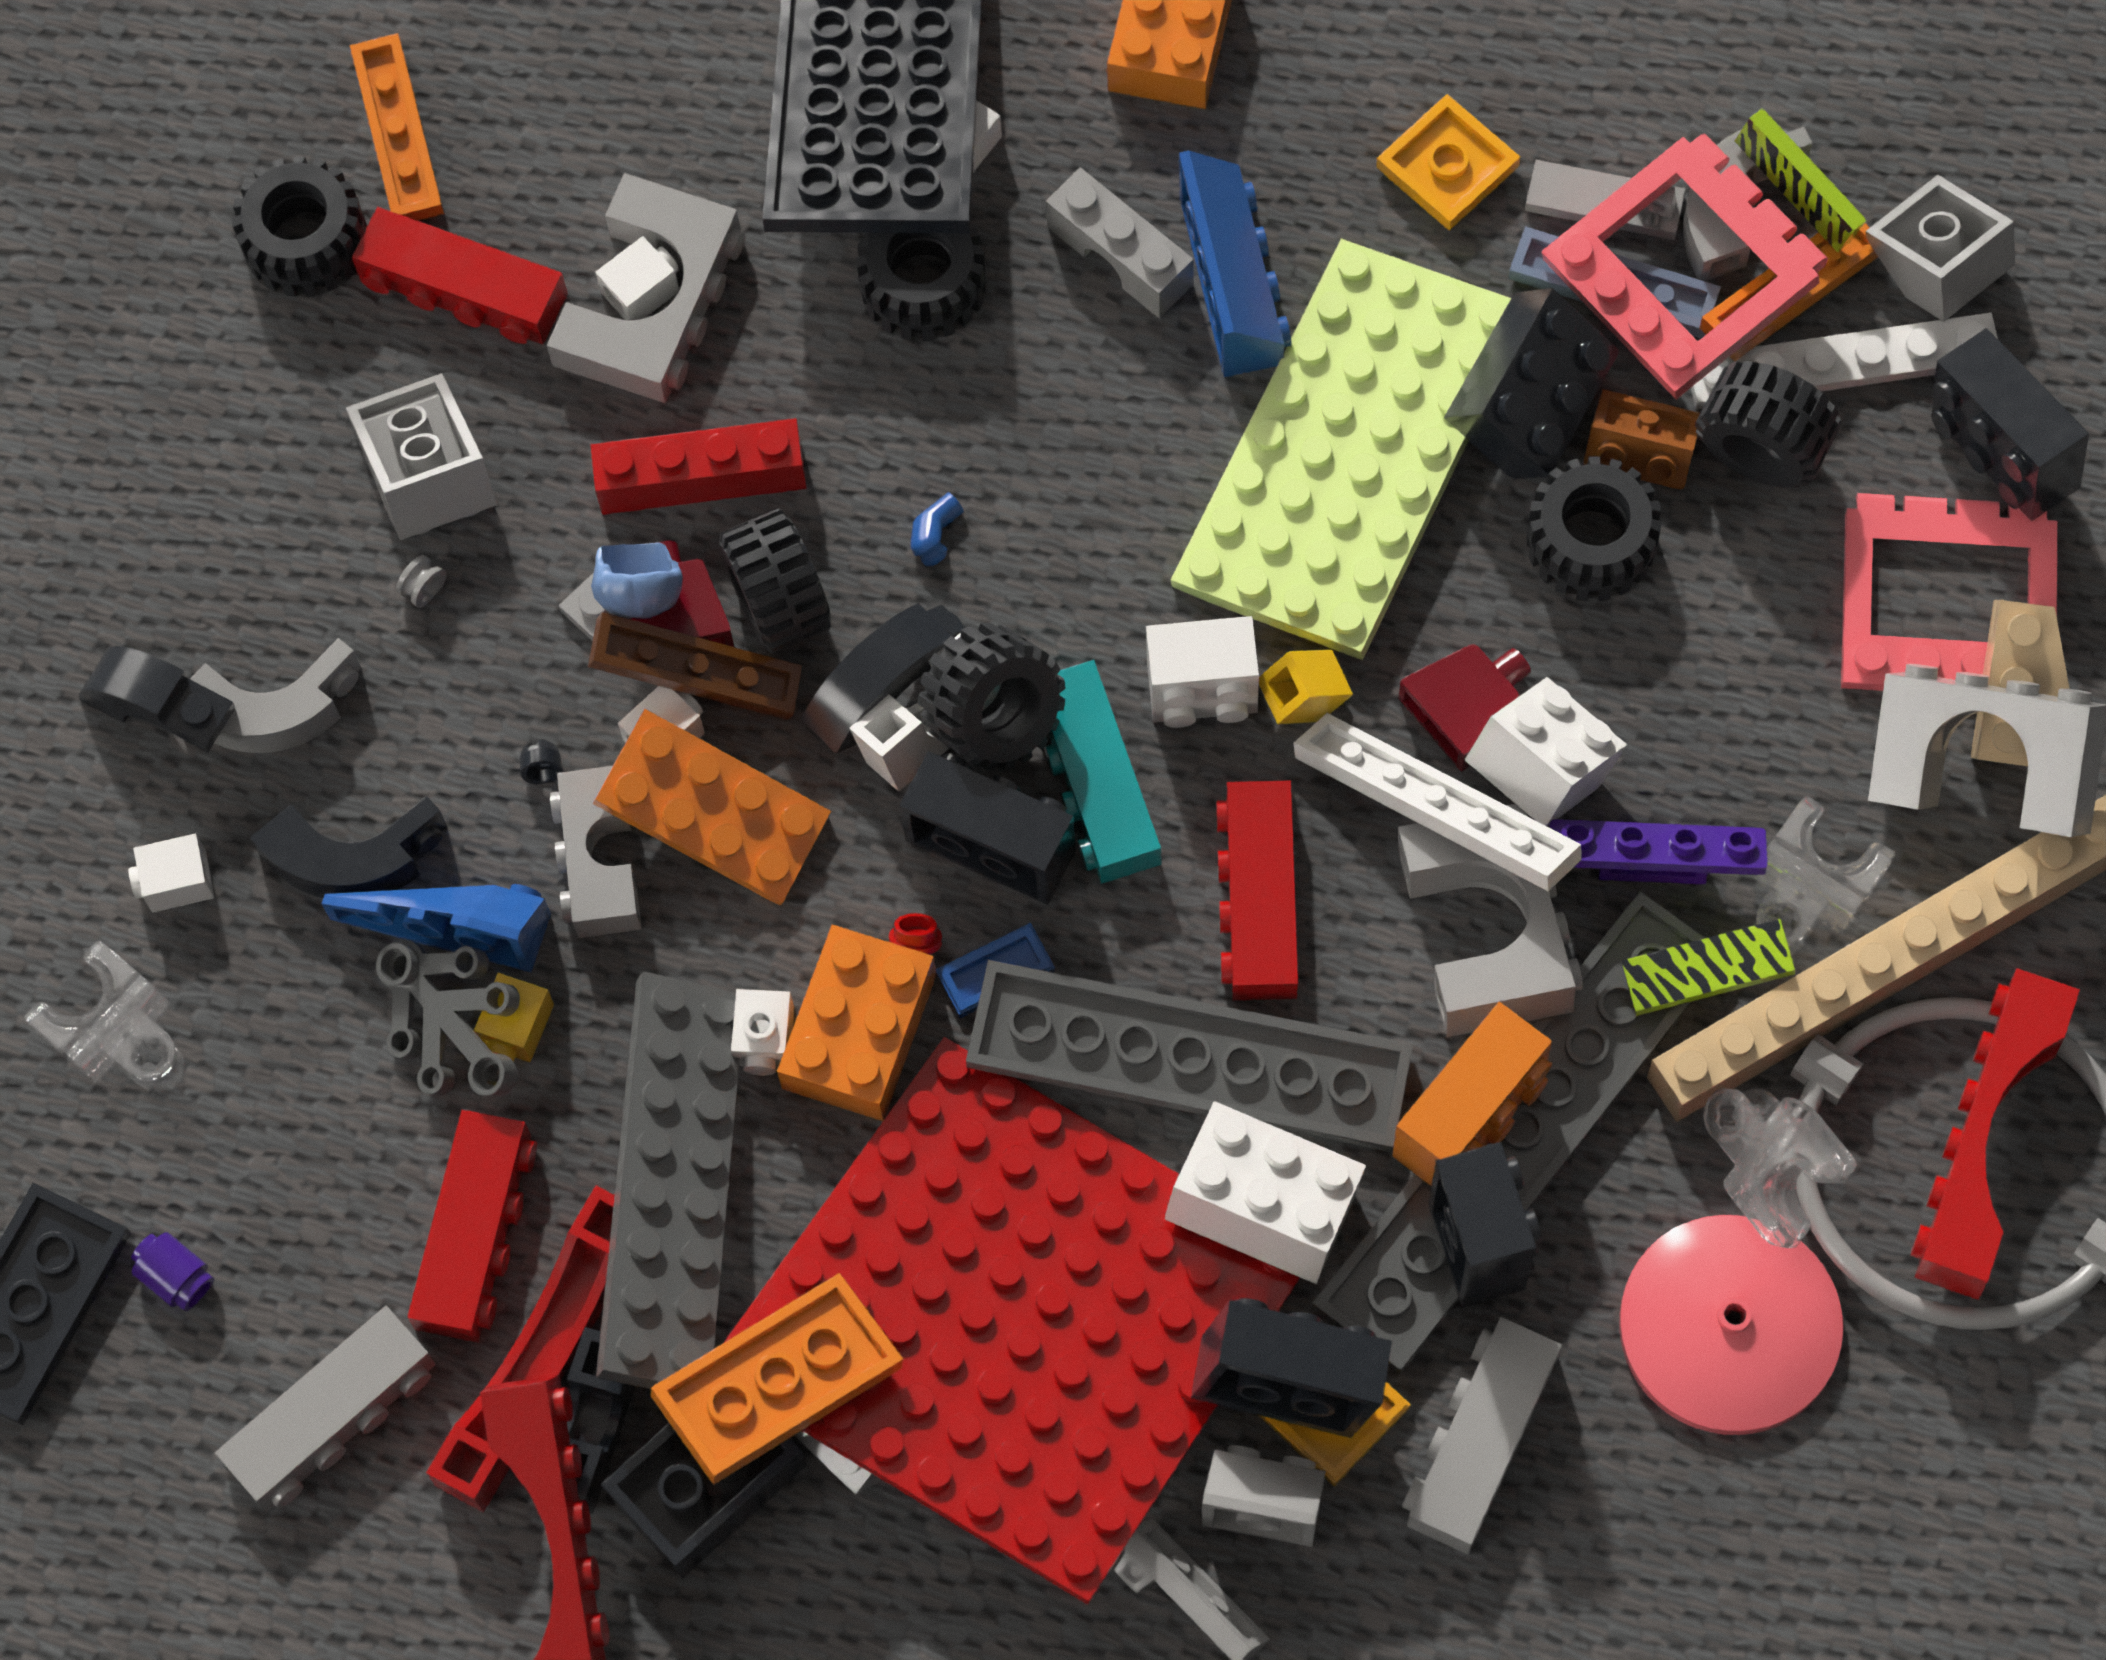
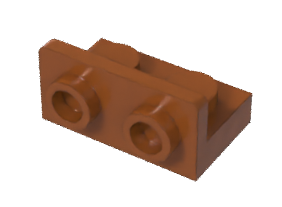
[1583,389,1700,490]

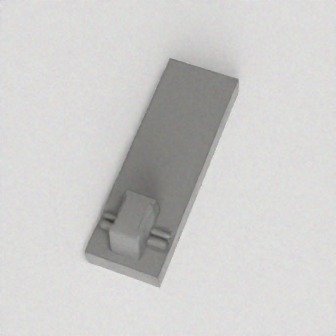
[1525,160,1686,240]
[1114,1519,1270,1660]

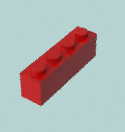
[352,206,568,345]
[590,418,807,515]
[1216,780,1298,1000]
[407,1110,537,1343]

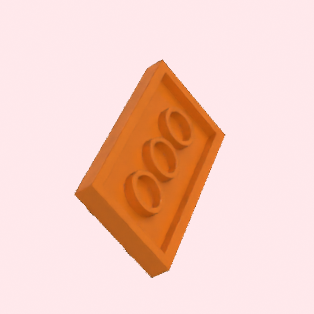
[592,709,831,905]
[651,1273,903,1485]

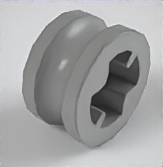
[396,555,447,608]

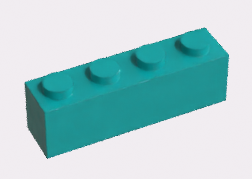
[1044,660,1162,884]

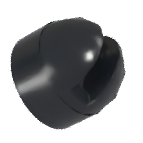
[519,739,563,784]

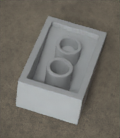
[346,373,497,540]

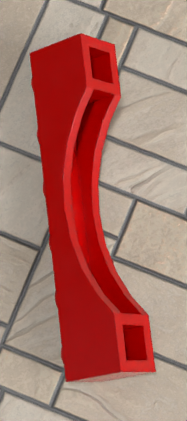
[1910,968,2080,1300]
[426,1185,615,1513]
[480,1375,609,1660]

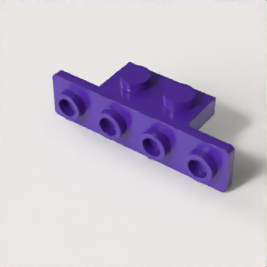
[1549,819,1768,884]

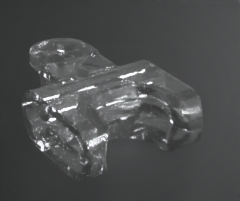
[1751,796,1895,957]
[24,941,186,1093]
[1703,1088,1856,1249]

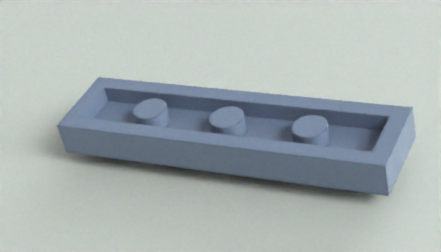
[1508,227,1721,339]

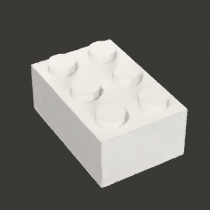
[1164,1101,1366,1284]

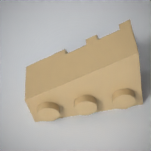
[1971,600,2070,766]

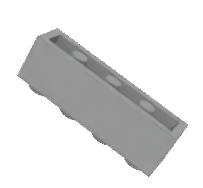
[215,1305,436,1512]
[1402,1317,1562,1555]

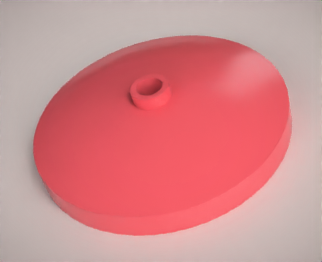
[1619,1215,1843,1435]

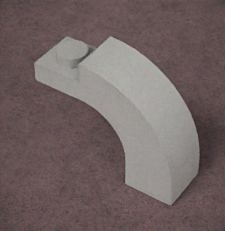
[1683,127,1812,281]
[190,638,361,753]

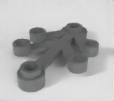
[376,939,520,1097]

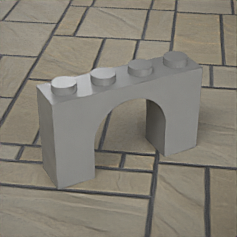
[547,173,745,404]
[1868,664,2106,837]
[1398,804,1583,1037]

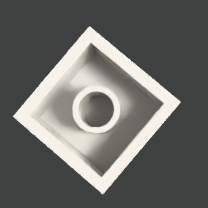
[1146,616,1259,728]
[1465,677,1627,827]

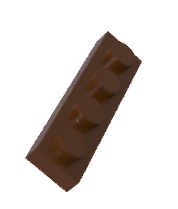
[588,612,802,720]

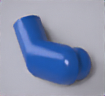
[910,492,964,567]

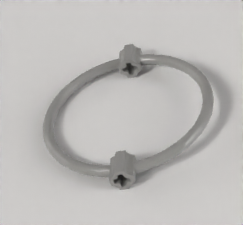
[1790,997,2106,1330]

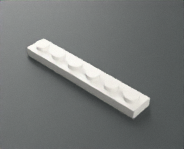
[1691,313,1998,410]
[1294,713,1581,891]

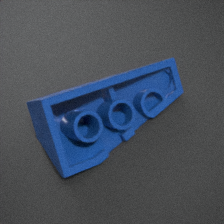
[322,884,551,972]

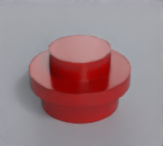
[889,913,942,955]

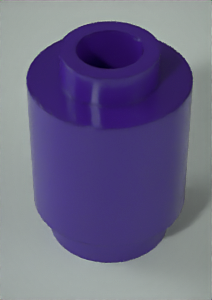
[131,1232,214,1312]

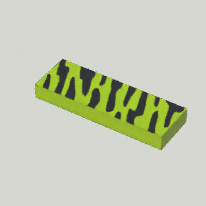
[1734,109,1866,253]
[1621,919,1795,1016]

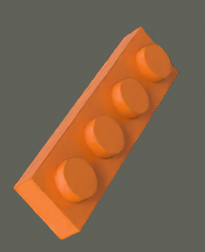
[350,33,444,221]
[1699,223,1878,362]

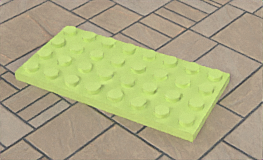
[1171,239,1511,660]

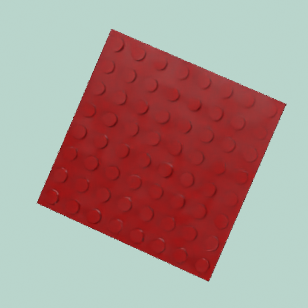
[724,1037,1301,1605]

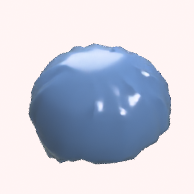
[591,542,684,619]

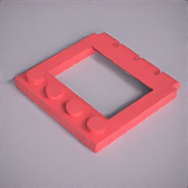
[1541,134,1828,400]
[1841,493,2058,691]

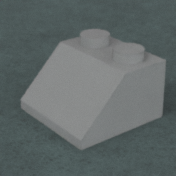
[1866,175,2016,322]
[1202,1446,1326,1547]

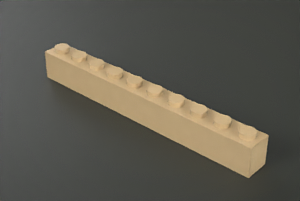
[1647,795,2106,1122]

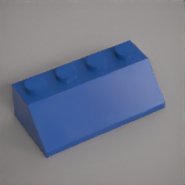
[1179,151,1292,377]

